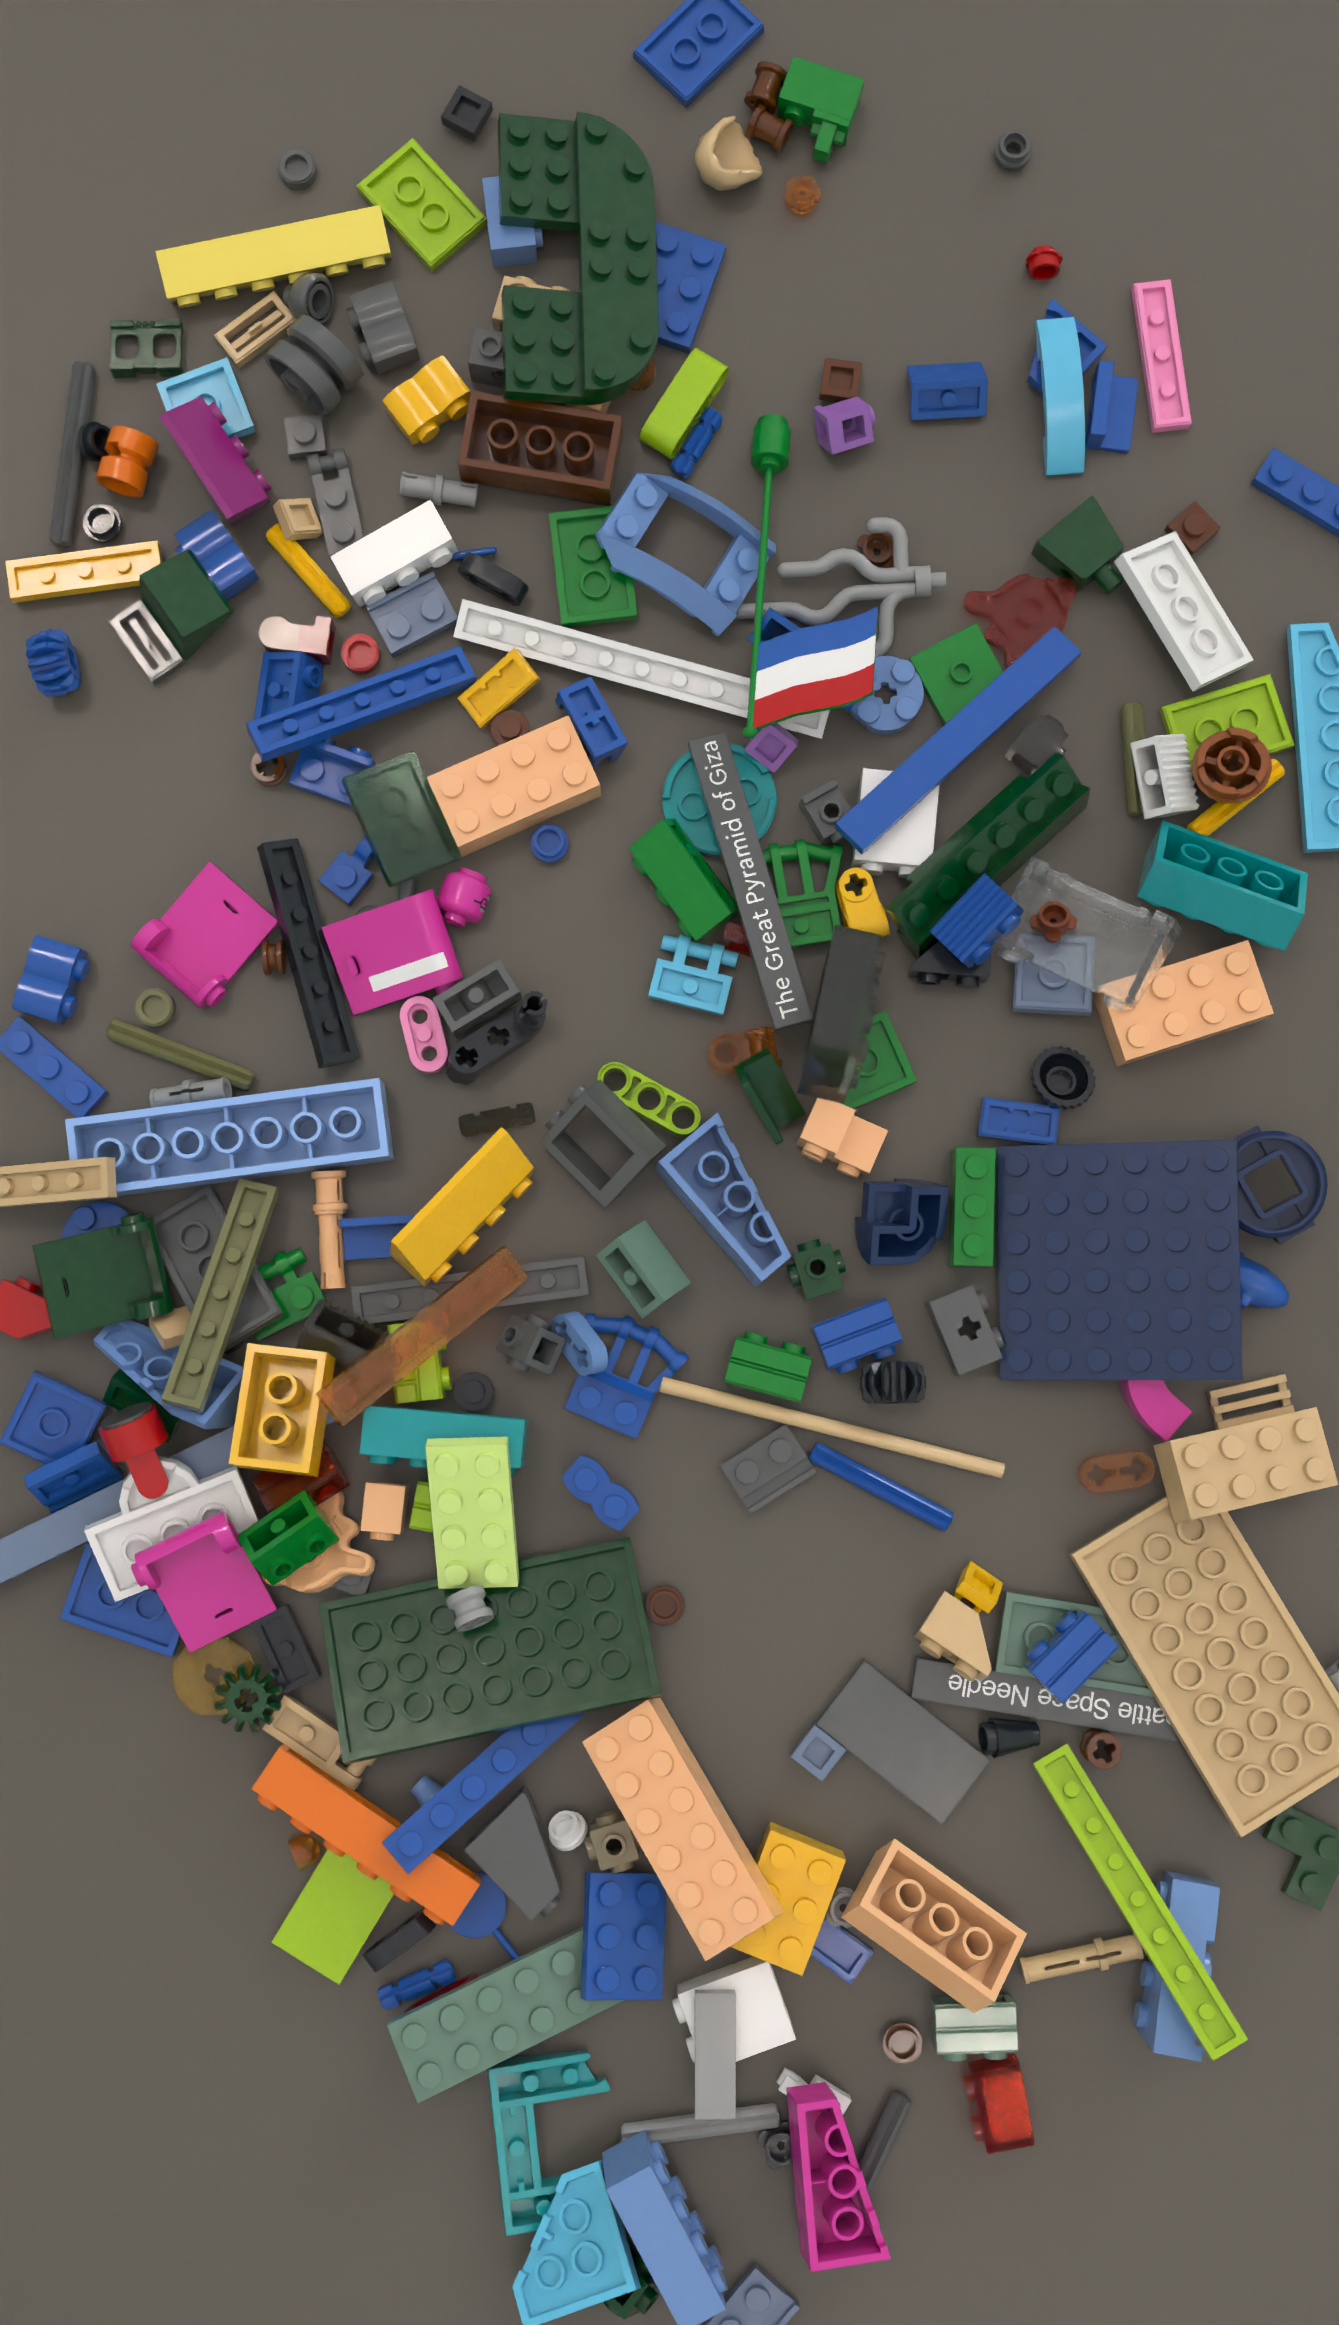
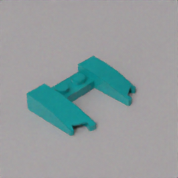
[486,2050,610,2236]

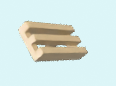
[214,291,296,369]
[1206,1374,1295,1430]

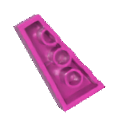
[786,2082,891,2272]

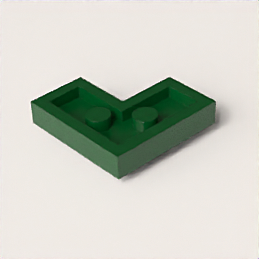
[1262,1806,1339,1911]

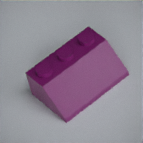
[159,396,272,526]

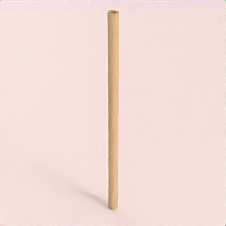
[659,1377,1005,1479]

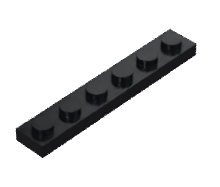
[257,838,360,1069]

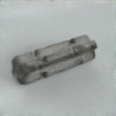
[459,1102,535,1137]

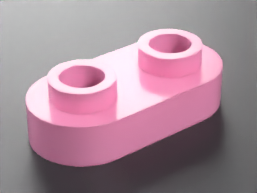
[400,996,449,1074]

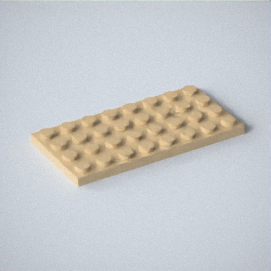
[1069,1495,1339,1838]

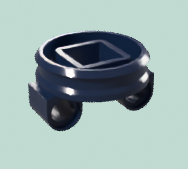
[1234,1126,1328,1244]

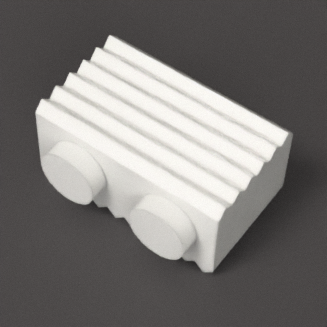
[1130,734,1199,820]

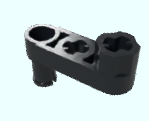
[446,991,547,1085]

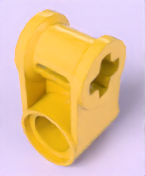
[835,867,890,946]

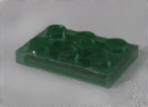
[341,751,461,888]

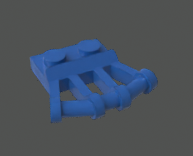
[564,1313,690,1439]

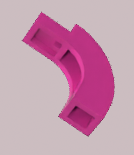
[1120,1380,1192,1442]

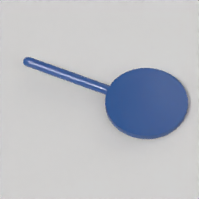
[449,1872,520,1960]

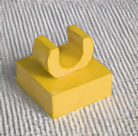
[954,1561,1003,1613]

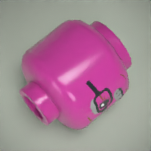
[436,867,492,928]

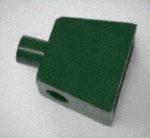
[1031,495,1125,595]

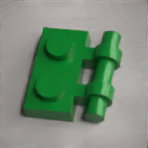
[254,1247,330,1341]

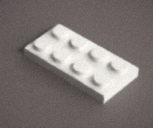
[1114,531,1254,692]

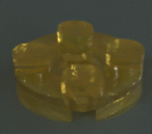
[172,1636,254,1716]

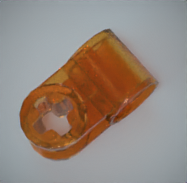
[706,1027,783,1074]

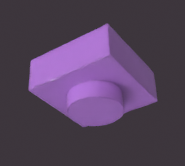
[744,723,799,773]

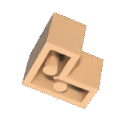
[796,1094,888,1179]

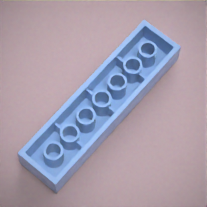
[65,1078,394,1201]

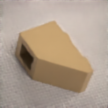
[914,1591,992,1681]

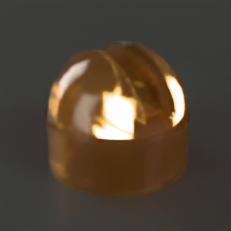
[288,1834,320,1871]

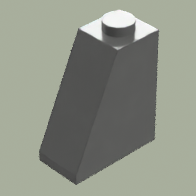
[464,1786,562,1921]

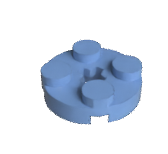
[849,656,924,734]

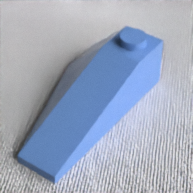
[93,1319,244,1429]

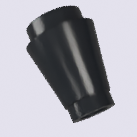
[978,1718,1040,1758]

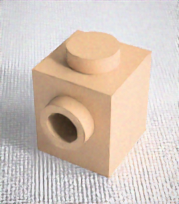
[360,1481,409,1541]

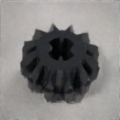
[860,1361,926,1404]

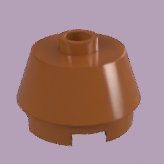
[1192,728,1272,804]

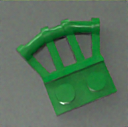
[762,839,843,949]

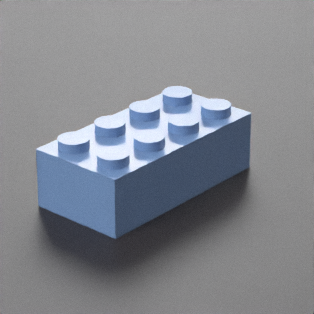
[602,2129,728,2325]

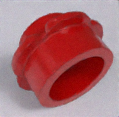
[1025,245,1063,280]

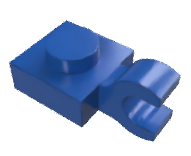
[318,834,382,906]

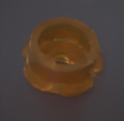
[784,175,821,214]

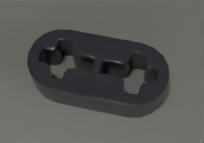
[457,552,529,606]
[363,1908,436,1972]

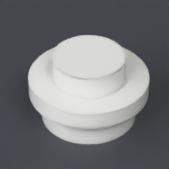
[548,1810,588,1851]

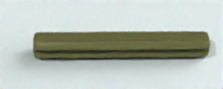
[106,1019,255,1091]

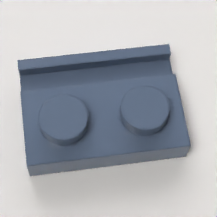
[366,571,458,658]
[702,2262,800,2325]

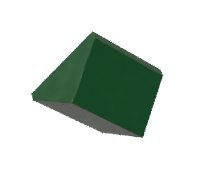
[139,550,234,660]

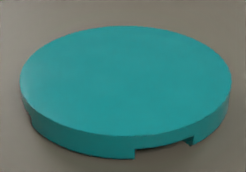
[662,743,777,858]

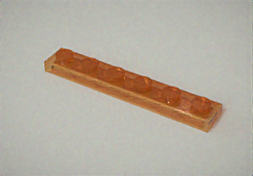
[315,1247,528,1426]

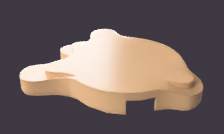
[261,1486,375,1593]

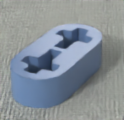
[551,1311,608,1376]

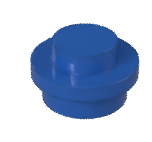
[530,824,569,863]

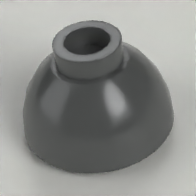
[283,273,334,325]

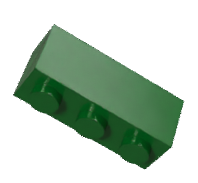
[628,819,738,941]
[948,1147,996,1269]

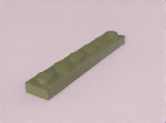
[161,1178,280,1413]

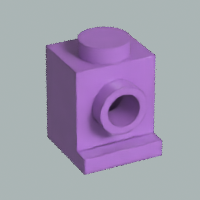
[813,396,876,455]

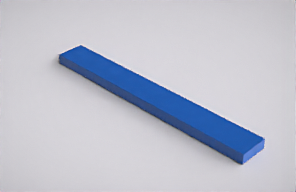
[835,626,1082,855]

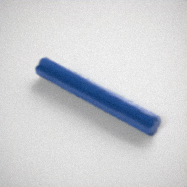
[809,1443,954,1531]

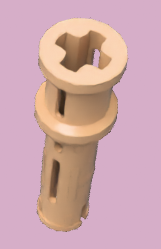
[311,1170,348,1289]

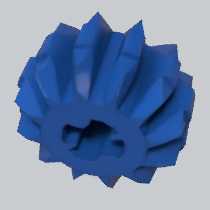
[25,629,82,697]

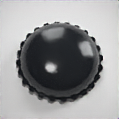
[1031,1046,1096,1110]

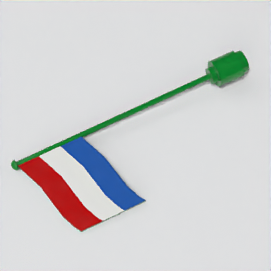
[742,414,878,738]

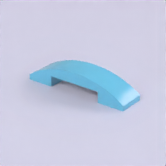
[1035,317,1085,477]

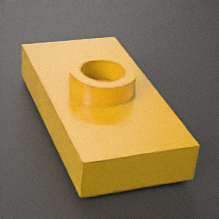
[457,648,541,729]

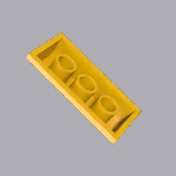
[390,1127,534,1287]

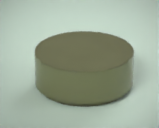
[134,988,176,1028]

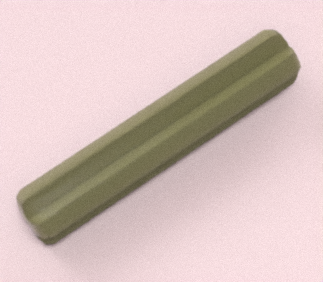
[1121,702,1145,816]

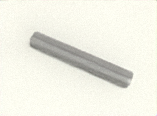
[621,2103,780,2144]

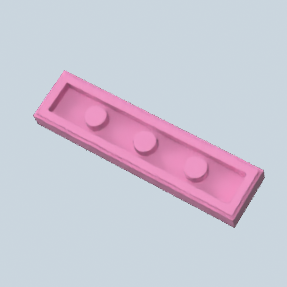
[1131,279,1192,433]

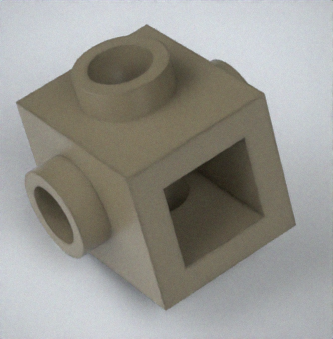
[584,1810,640,1873]

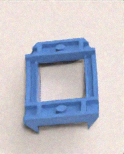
[595,472,776,636]

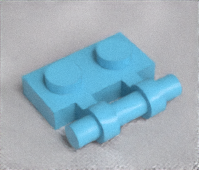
[648,934,739,1016]

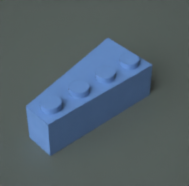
[654,1112,791,1288]
[1133,1870,1220,2062]

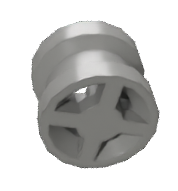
[446,1585,494,1632]

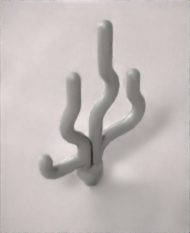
[736,517,946,657]

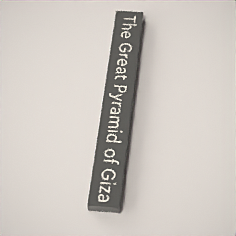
[688,732,813,1032]

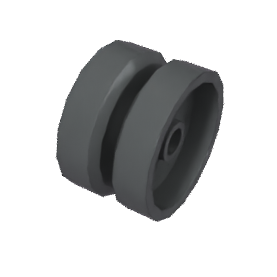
[264,314,364,416]

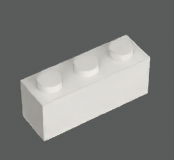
[330,500,458,607]

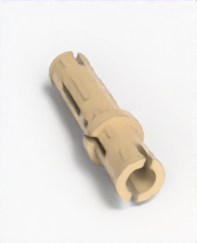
[1019,1933,1144,1984]

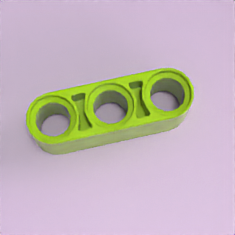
[639,348,729,460]
[597,1062,701,1138]

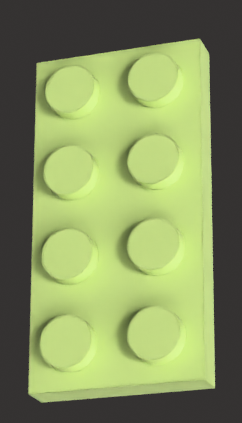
[425,1436,519,1589]

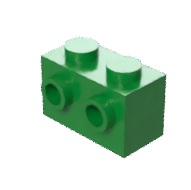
[237,1489,340,1586]

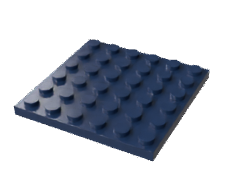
[997,1139,1243,1381]

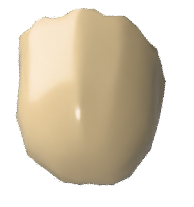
[694,115,763,191]

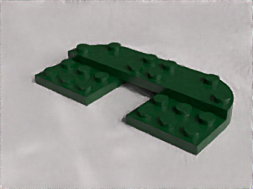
[498,112,659,405]

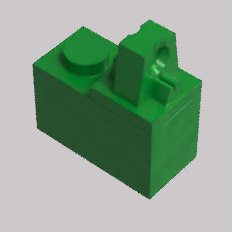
[777,56,865,164]

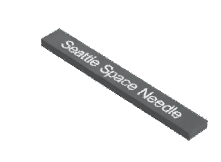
[910,1657,1181,1742]

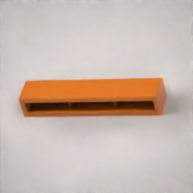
[251,1744,482,1926]

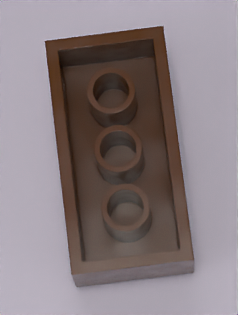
[458,391,623,506]

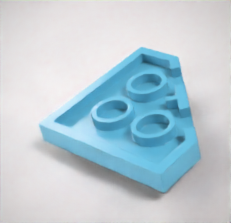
[512,2160,641,2325]

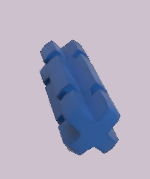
[671,407,722,479]
[378,1959,456,2010]

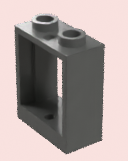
[539,1080,667,1208]

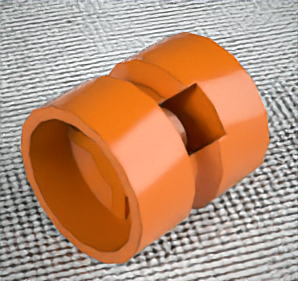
[95,425,159,498]

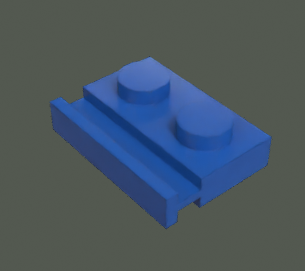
[24,1441,124,1514]

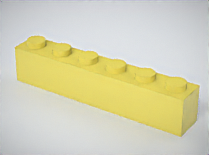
[155,205,392,308]

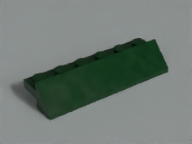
[885,753,1090,959]

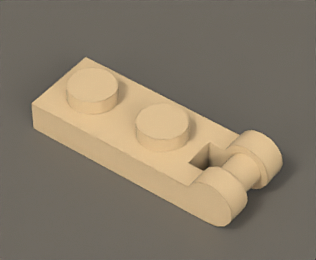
[262,1693,377,1790]

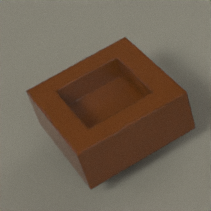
[819,358,862,402]
[1164,501,1221,556]

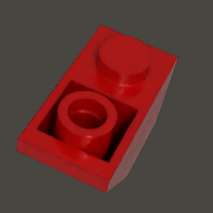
[0,1276,52,1340]

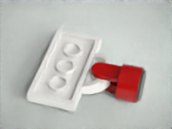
[84,1402,260,1602]

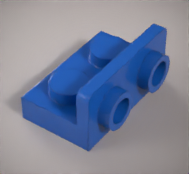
[254,651,323,720]
[288,738,378,812]

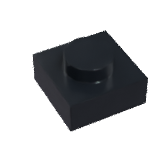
[441,85,493,141]

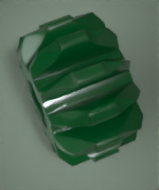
[214,1663,283,1732]

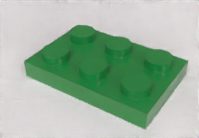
[548,506,638,628]

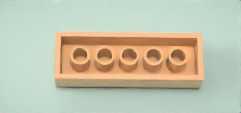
[582,1698,784,1961]

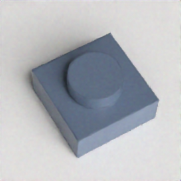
[790,1723,846,1781]

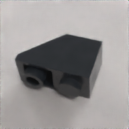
[908,941,992,988]

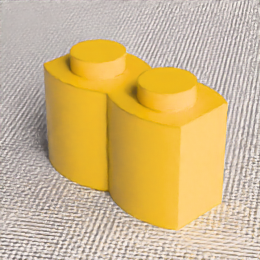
[382,355,471,446]

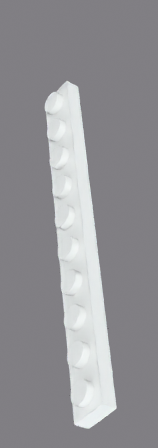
[453,599,830,739]

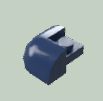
[855,1178,949,1265]

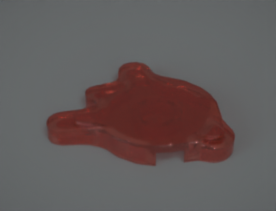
[964,573,1076,670]

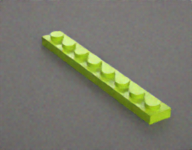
[1033,1744,1248,2061]

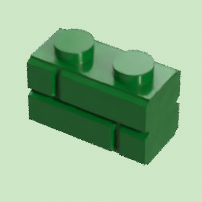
[723,1331,812,1403]

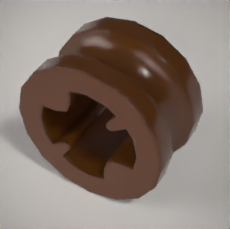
[250,752,287,787]
[261,940,286,976]

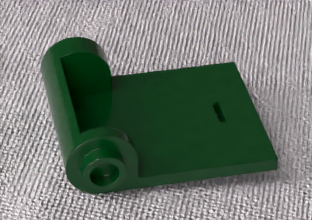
[32,1212,174,1339]

